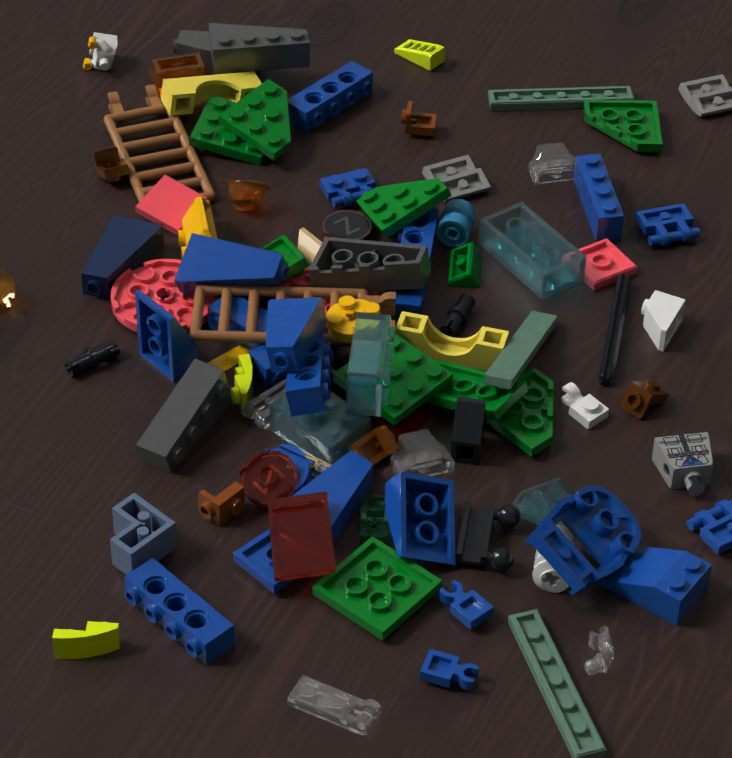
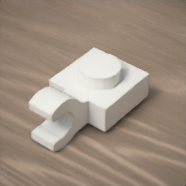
[561,382,609,430]

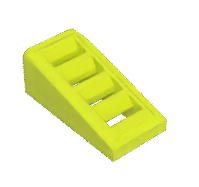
[394,39,446,71]

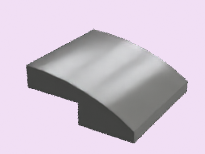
[678,74,732,117]
[422,155,491,202]

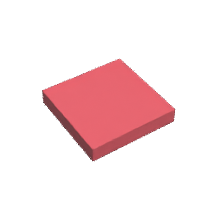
[135,175,207,236]
[564,238,637,291]

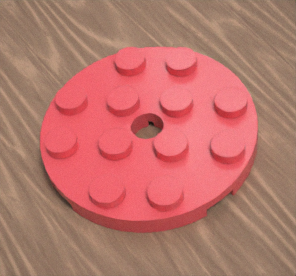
[111,259,219,334]

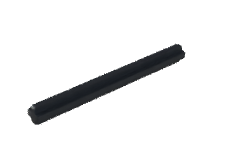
[598,273,632,386]

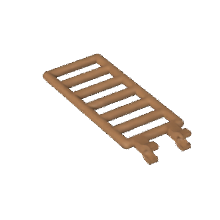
[103,84,216,202]
[189,284,396,346]

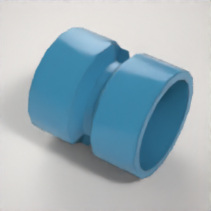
[436,199,476,248]

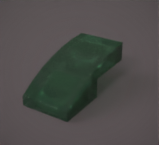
[360,494,390,547]

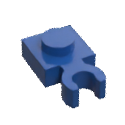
[439,580,494,630]
[419,649,479,690]

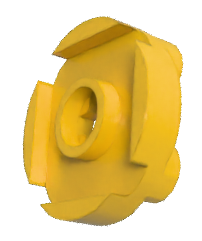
[326,295,382,343]

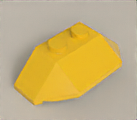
[178,197,218,258]

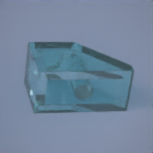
[512,476,575,526]

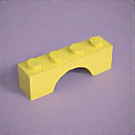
[161,71,262,116]
[395,311,509,371]

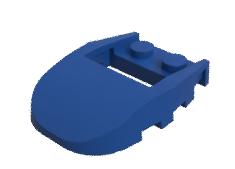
[525,485,641,596]

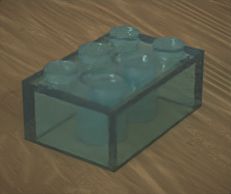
[346,312,396,417]
[270,391,371,465]

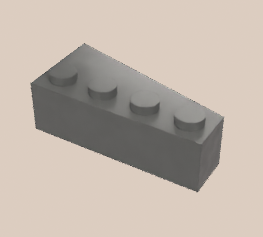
[208,23,310,74]
[308,237,431,292]
[136,359,232,473]

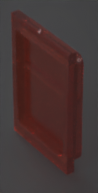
[267,491,336,582]

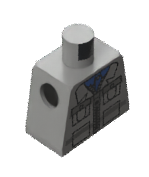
[652,432,713,496]

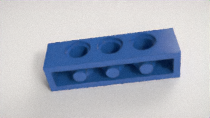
[288,61,373,133]
[285,333,333,417]
[124,558,235,665]

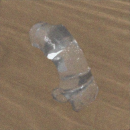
[584,625,614,676]

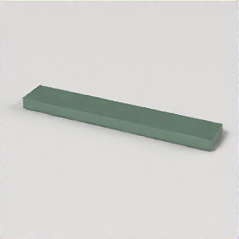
[488,86,634,111]
[484,311,558,390]
[508,609,607,758]

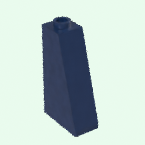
[81,216,164,298]

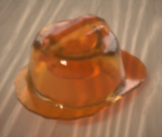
[217,179,271,212]

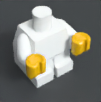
[83,32,118,71]

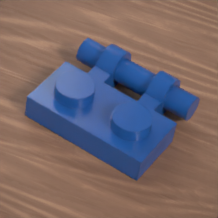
[320,168,376,208]
[635,203,700,247]
[686,499,732,555]

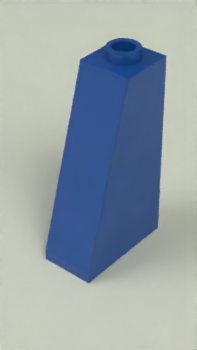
[174,233,289,293]
[266,297,327,373]
[280,450,373,555]

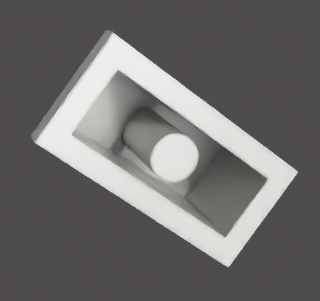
[641,290,685,352]

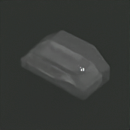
[528,142,576,185]
[391,429,455,476]

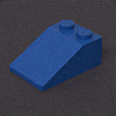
[135,290,200,382]
[385,471,455,567]
[598,546,712,626]

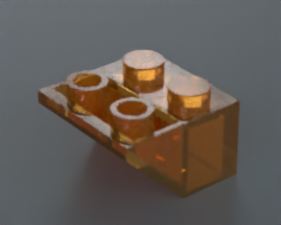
[149,53,205,97]

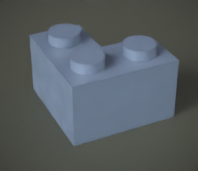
[110,493,177,575]

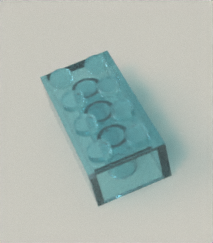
[479,202,586,300]

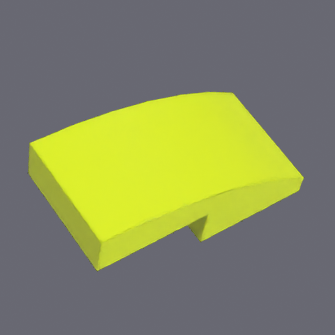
[231,353,253,415]
[52,621,121,659]

